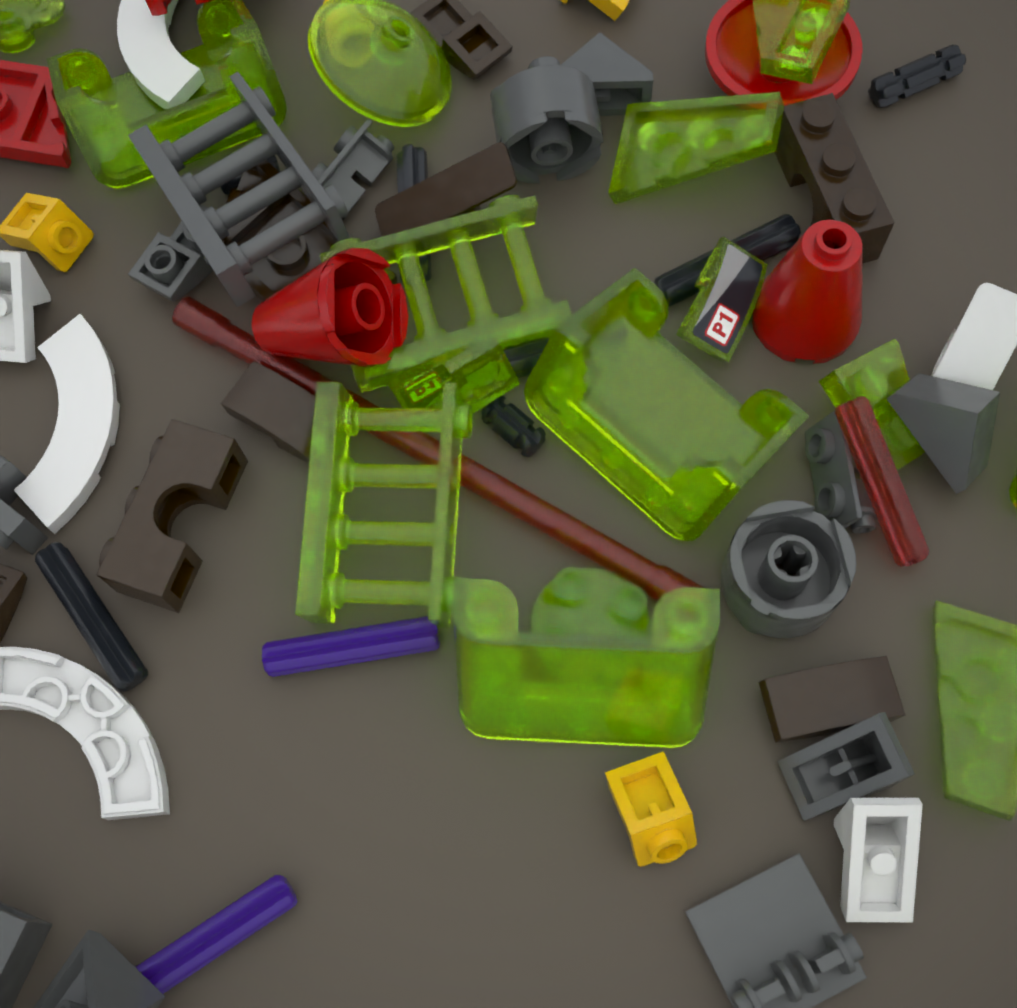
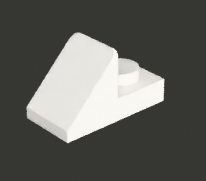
[0,250,51,363]
[834,798,923,923]

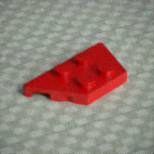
[0,60,71,168]

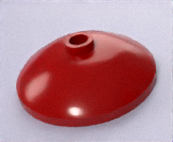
[705,0,863,115]

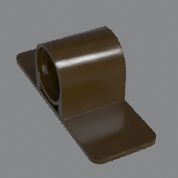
[375,142,517,248]

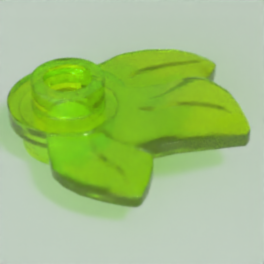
[0,0,66,53]

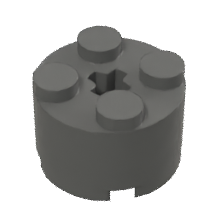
[490,56,604,184]
[721,500,857,638]

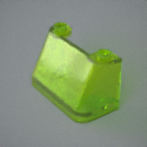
[46,0,287,189]
[524,268,809,541]
[452,578,720,748]

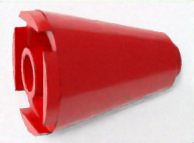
[752,220,862,364]
[251,248,409,367]

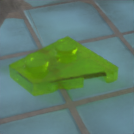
[752,0,850,84]
[819,339,925,479]

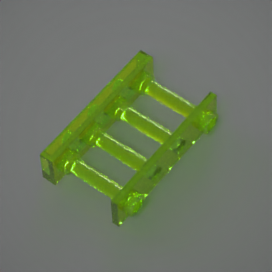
[319,195,573,393]
[295,382,473,628]

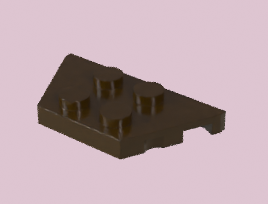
[222,160,398,302]

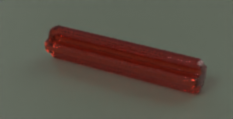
[835,396,929,567]

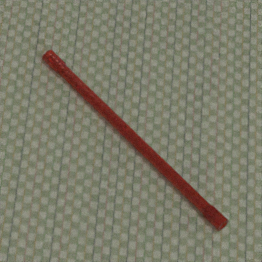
[172,297,711,622]

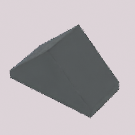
[561,32,653,116]
[887,373,1000,494]
[777,712,915,821]

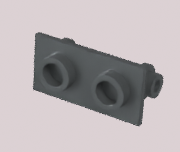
[312,115,394,220]
[804,408,880,534]

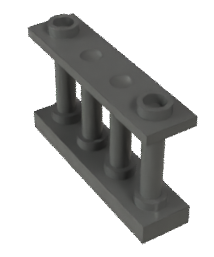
[128,72,351,307]

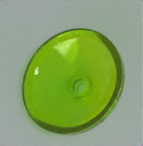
[308,0,452,127]

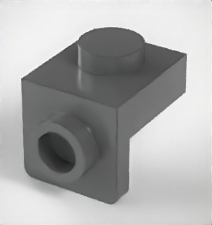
[0,456,48,555]

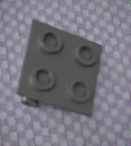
[685,853,867,1008]

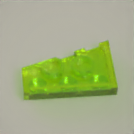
[608,92,784,204]
[933,600,1017,821]

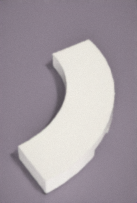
[117,0,205,115]
[14,314,120,534]
[0,647,170,820]

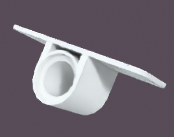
[931,283,1017,390]

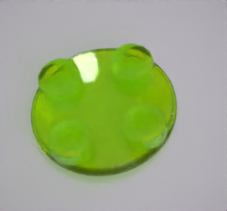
[531,567,651,684]

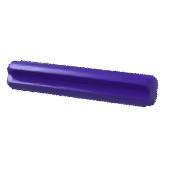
[262,616,440,677]
[136,875,297,994]

